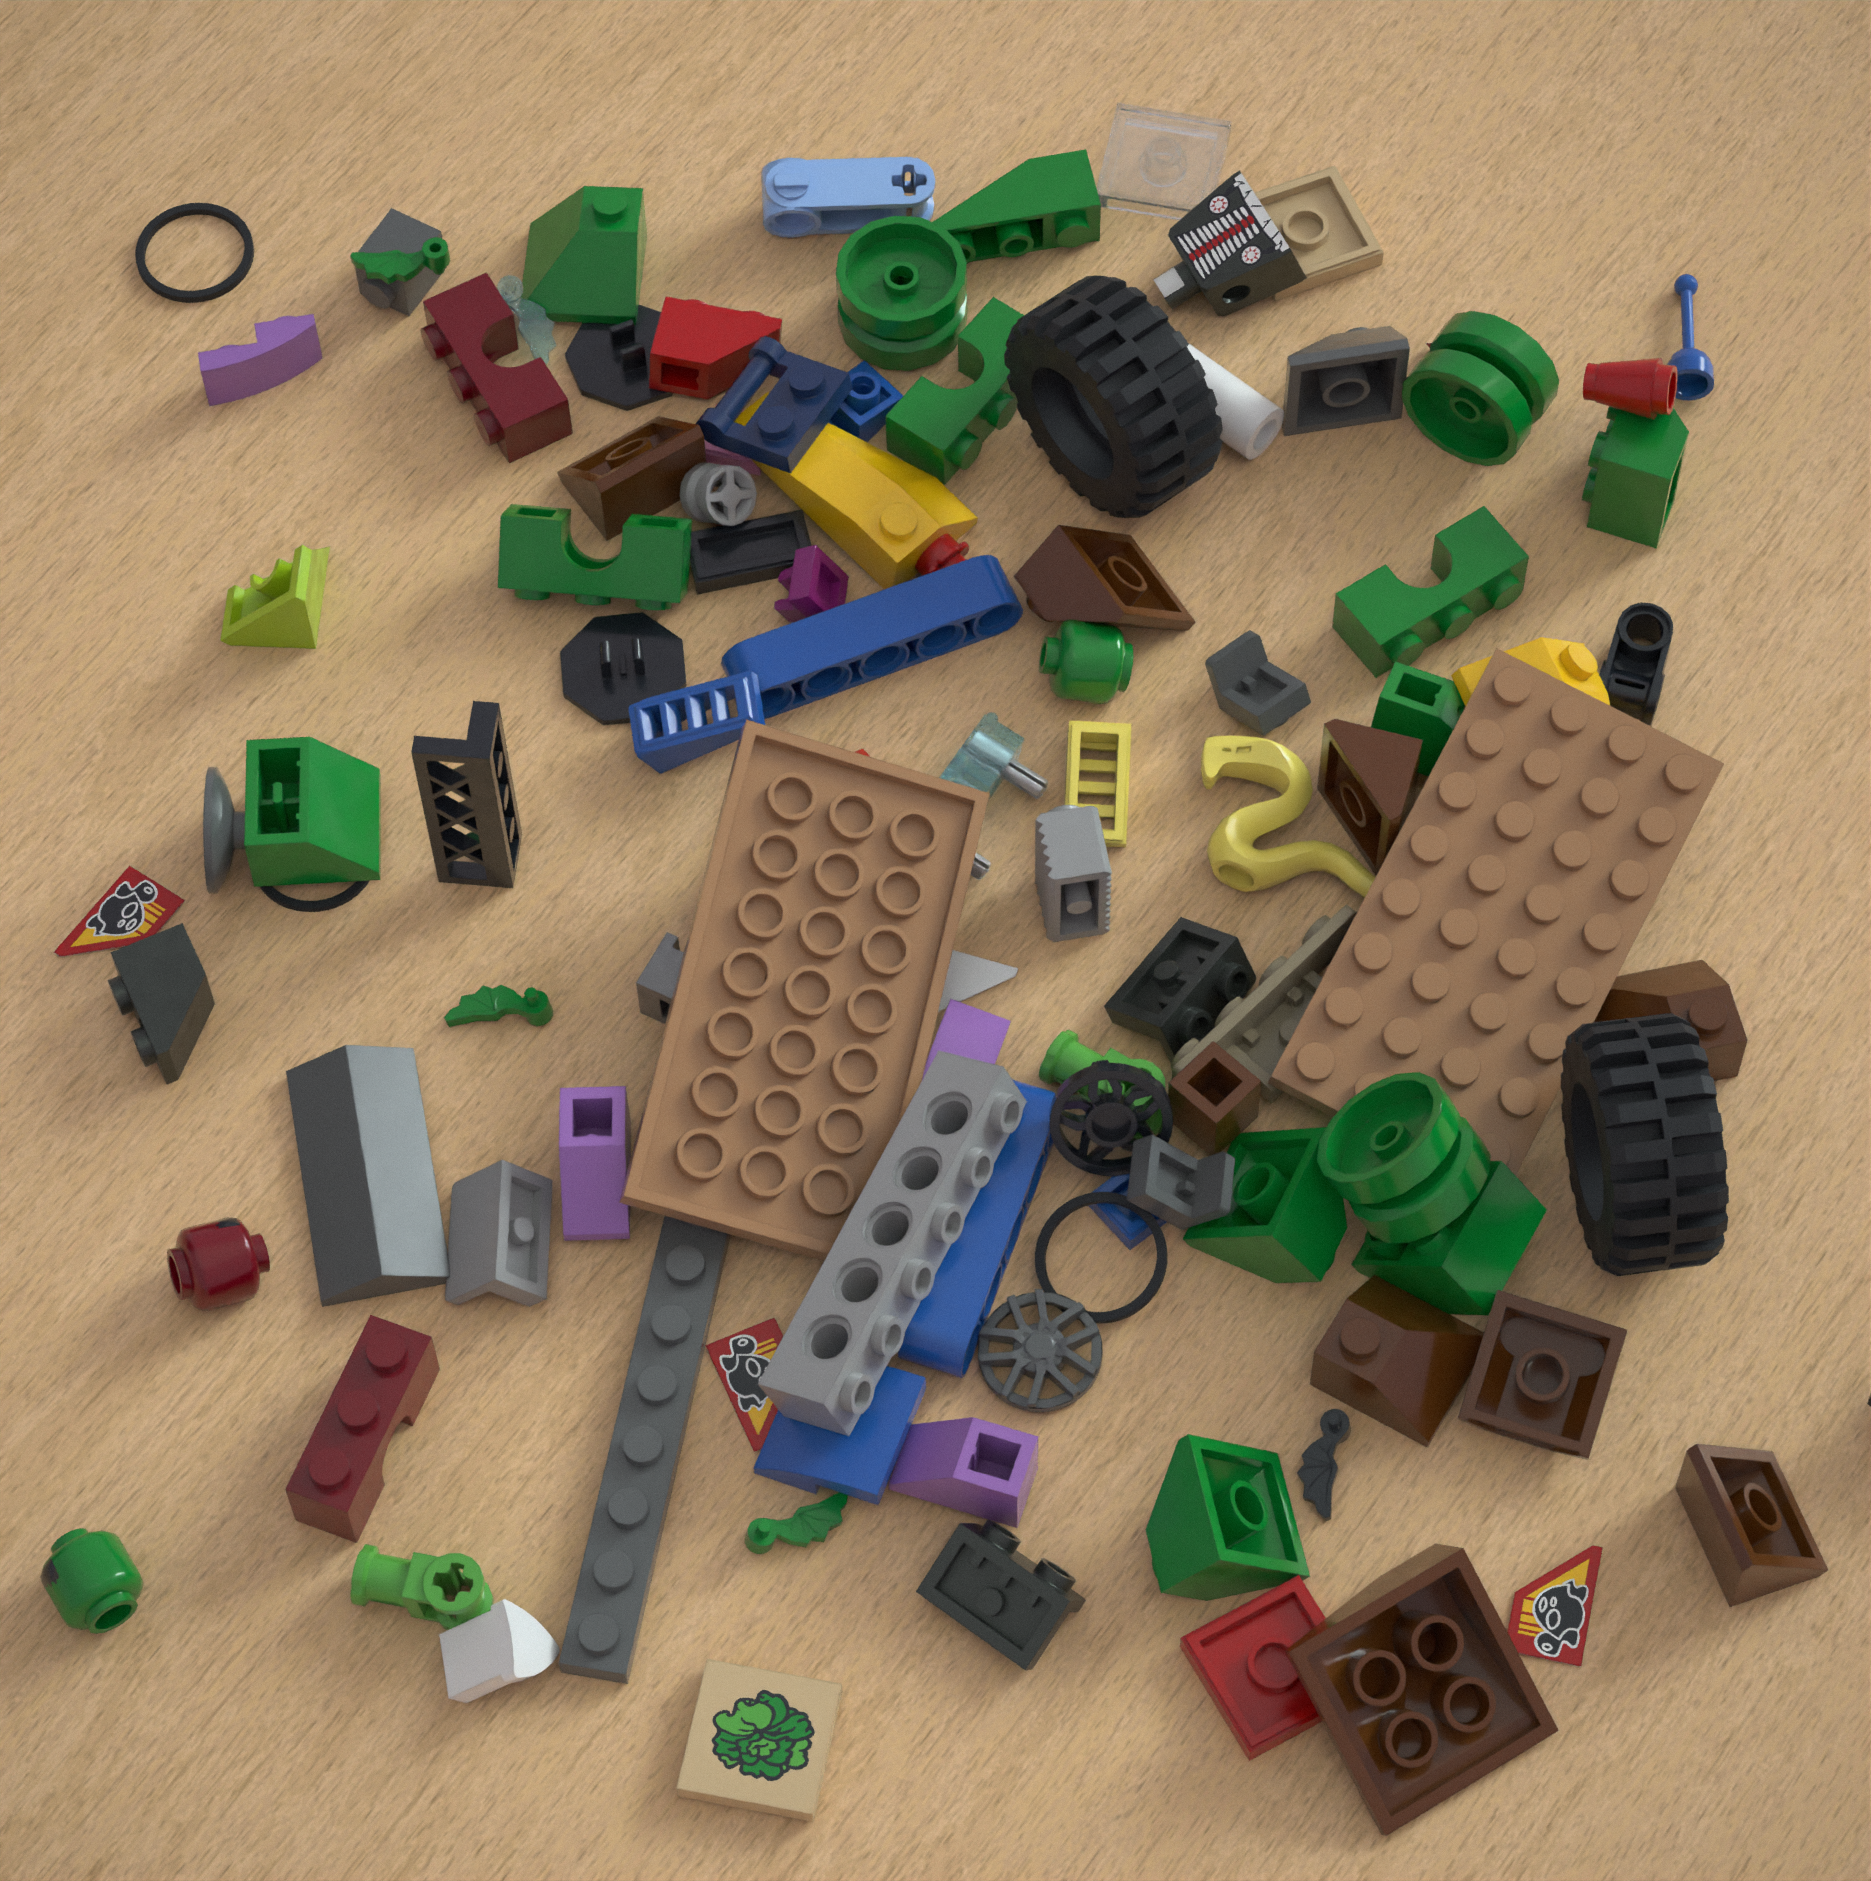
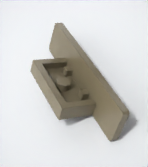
[1171,905,1357,1104]

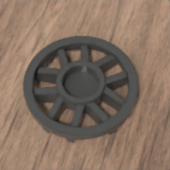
[978,1289,1103,1412]

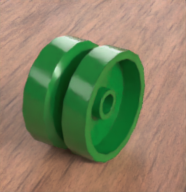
[836,215,968,371]
[1401,311,1559,466]
[1317,1072,1491,1244]

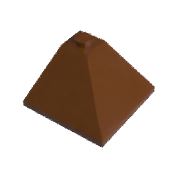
[1285,1543,1559,1836]

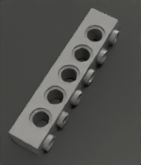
[758,1050,1027,1436]

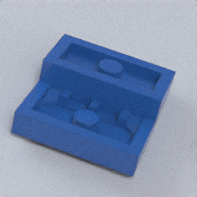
[753,1366,926,1505]

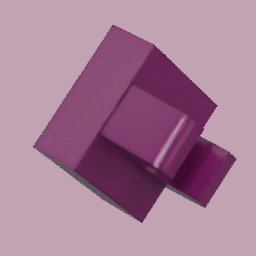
[774,545,849,623]

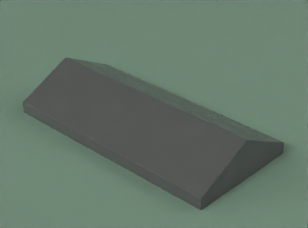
[286,1045,450,1307]

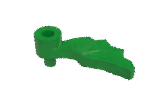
[350,237,450,285]
[444,985,554,1027]
[745,1492,848,1554]

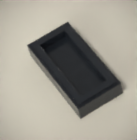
[690,510,812,595]

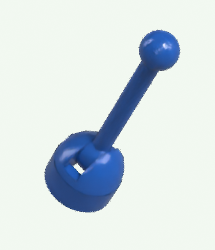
[1667,274,1714,401]

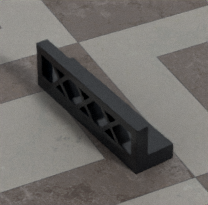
[411,701,522,888]

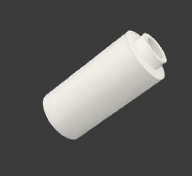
[1187,344,1284,460]

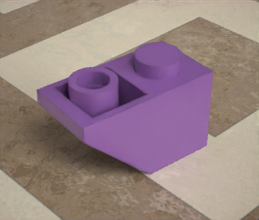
[559,1086,631,1241]
[889,1417,1038,1528]

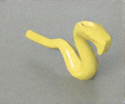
[1201,736,1376,898]

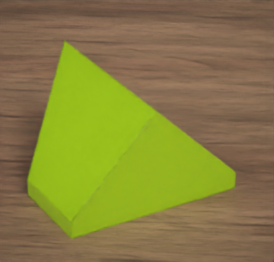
[220,545,330,649]

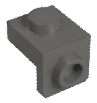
[1205,630,1311,736]
[1127,1135,1235,1230]

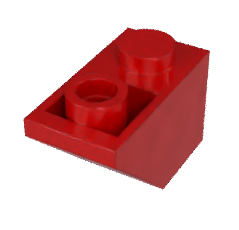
[649,296,782,400]

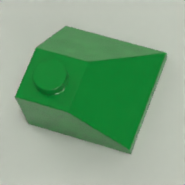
[518,186,647,325]
[1183,1127,1348,1283]
[1145,1434,1310,1601]

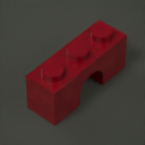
[420,272,573,463]
[285,1315,440,1543]

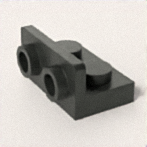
[1104,917,1256,1063]
[916,1520,1086,1670]

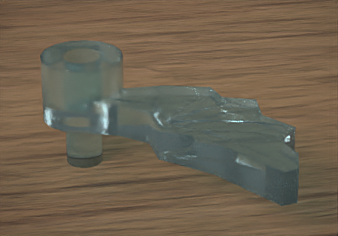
[496,275,557,365]

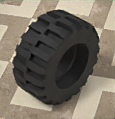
[1004,275,1223,518]
[1561,1013,1729,1276]

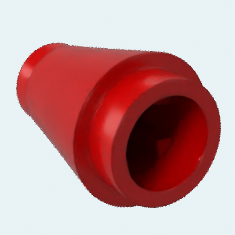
[1583,358,1677,420]

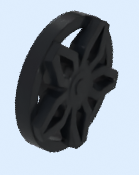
[1049,1060,1173,1176]

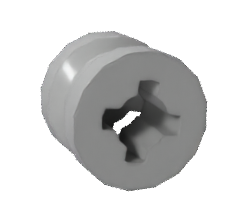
[680,462,757,526]

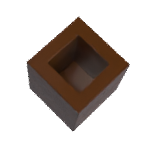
[1168,1041,1261,1156]

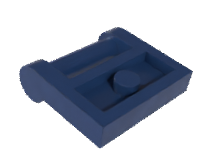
[696,336,852,473]

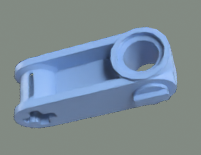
[761,157,936,238]

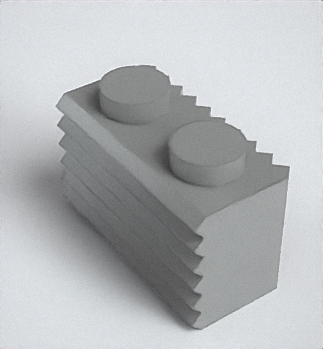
[1035,805,1112,942]

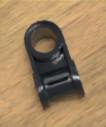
[1599,602,1673,727]

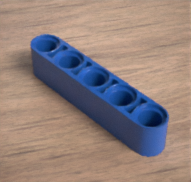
[721,555,1023,719]
[898,1079,1061,1378]

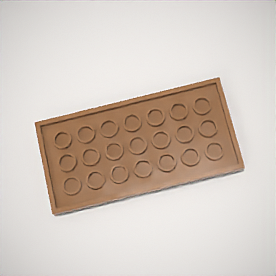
[1268,648,1724,1176]
[619,720,990,1261]

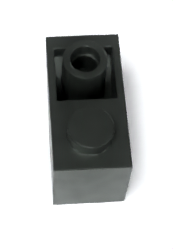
[108,923,215,1084]

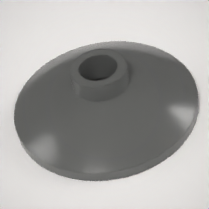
[203,767,245,894]

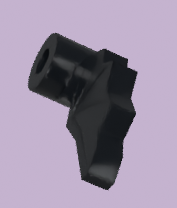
[1297,1409,1351,1521]

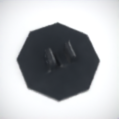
[565,305,673,411]
[560,612,687,725]

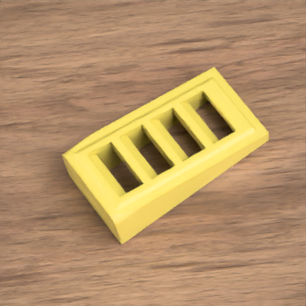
[1064,720,1131,848]

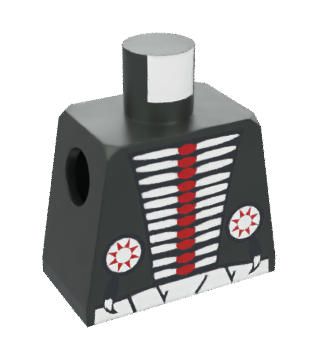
[1153,170,1307,316]

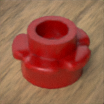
[915,533,969,576]

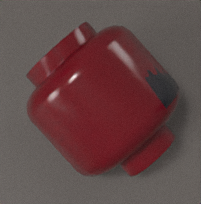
[167,1217,270,1311]

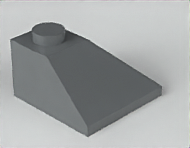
[1282,326,1410,436]

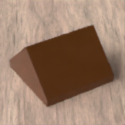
[557,416,707,541]
[1317,719,1423,876]
[1675,1444,1828,1607]

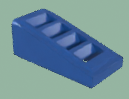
[628,671,765,774]

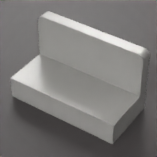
[445,1160,553,1307]

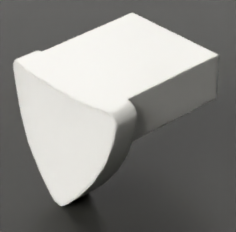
[439,1599,560,1703]

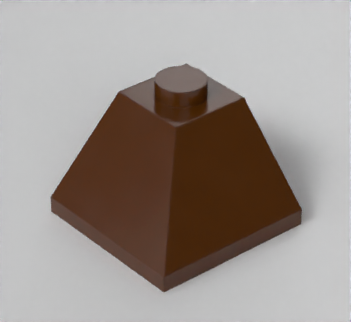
[1014,525,1196,631]
[1594,960,1748,1081]
[1310,1275,1484,1447]

